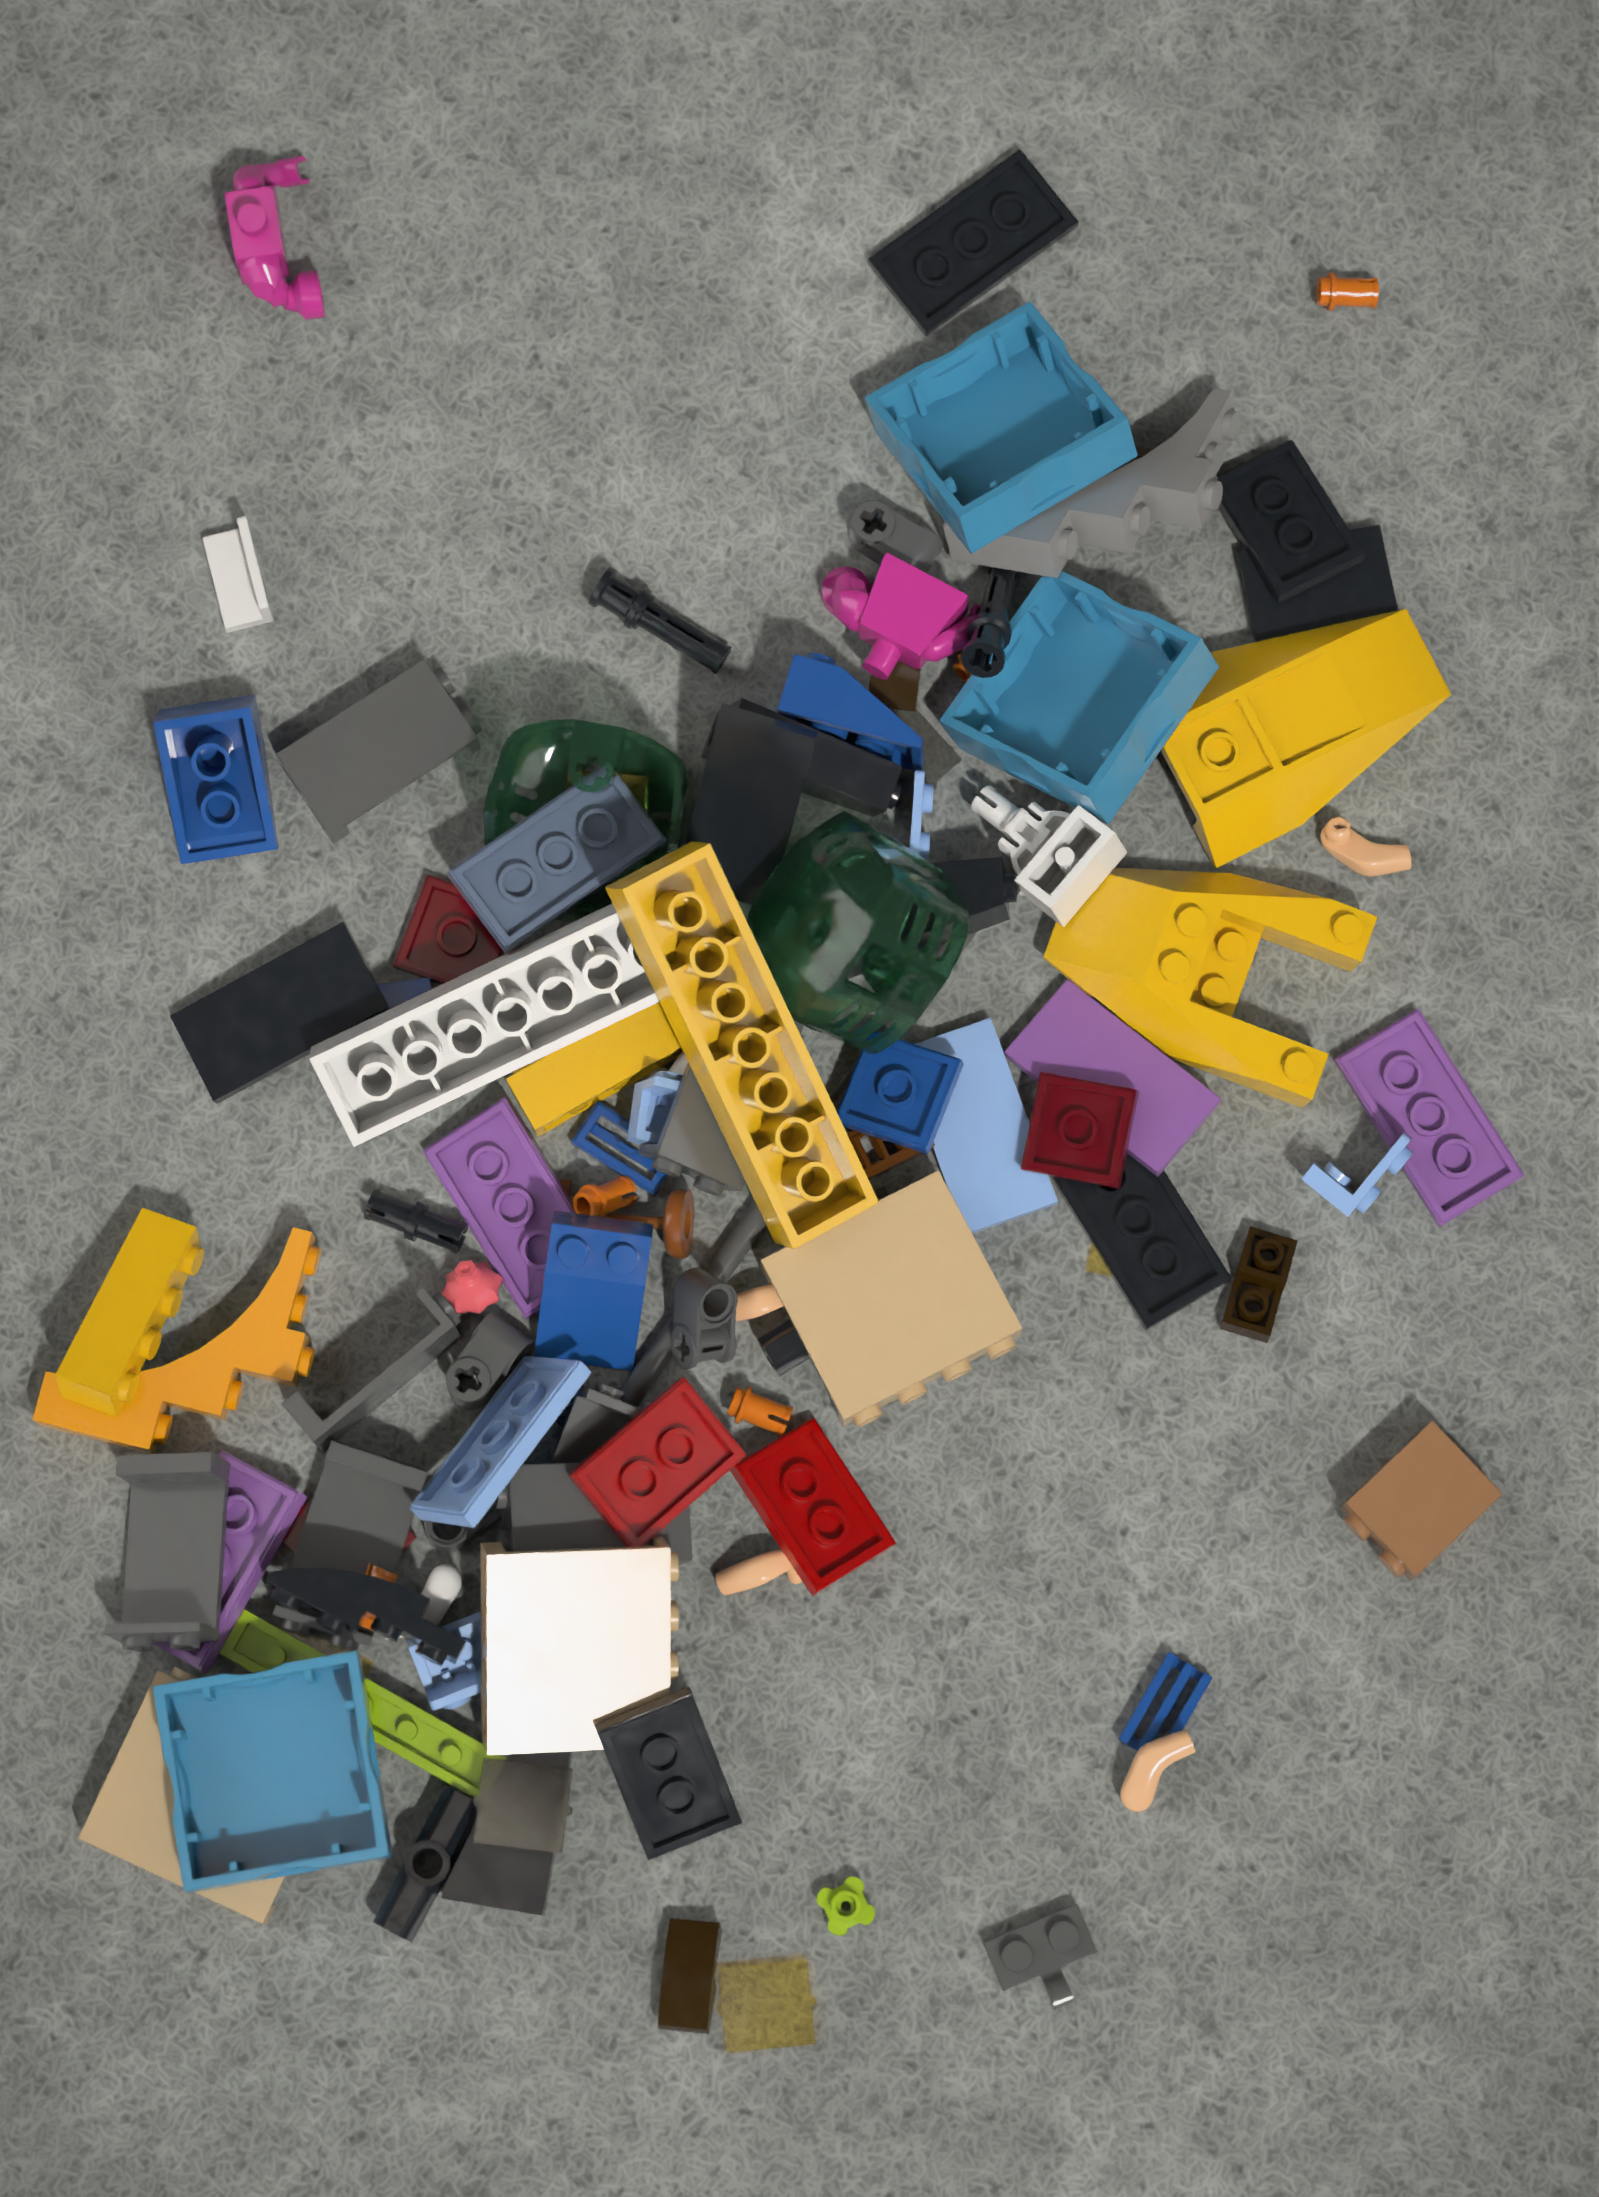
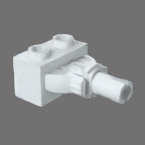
[971,785,1127,927]

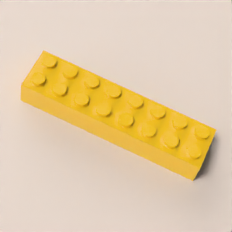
[605,842,879,1249]

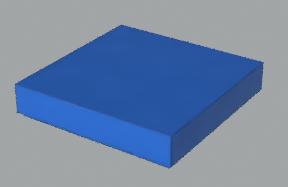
[837,1030,964,1154]

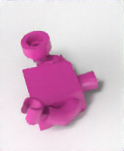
[225,156,325,320]
[822,553,981,680]

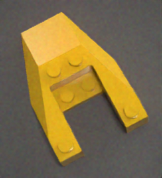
[1042,868,1378,1108]

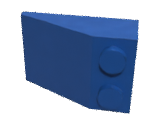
[777,652,925,772]
[153,694,278,864]
[534,1210,653,1371]

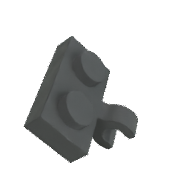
[983,1904,1097,2009]

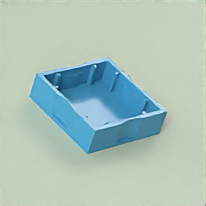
[864,301,1138,554]
[939,571,1219,825]
[153,1651,393,1893]

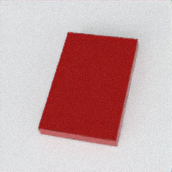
[568,1377,747,1547]
[730,1417,896,1597]

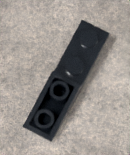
[266,1568,466,1666]

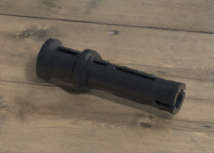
[588,567,732,674]
[961,567,1021,678]

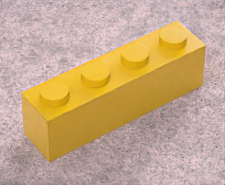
[506,1002,683,1138]
[55,1207,204,1417]

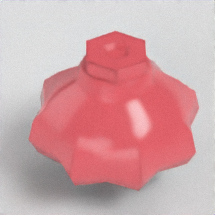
[442,1260,503,1314]

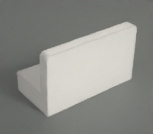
[202,516,274,633]

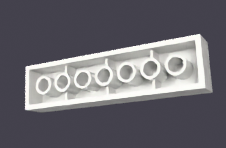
[309,903,659,1147]

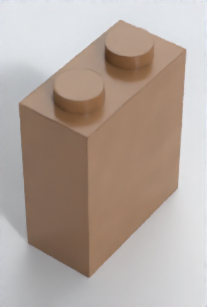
[1341,1420,1503,1580]

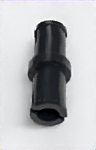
[364,1189,468,1254]

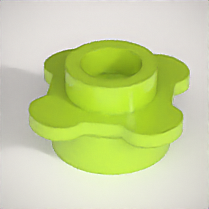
[817,1877,875,1936]

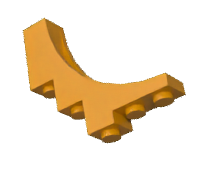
[32,1227,322,1454]

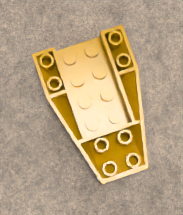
[1161,609,1452,869]

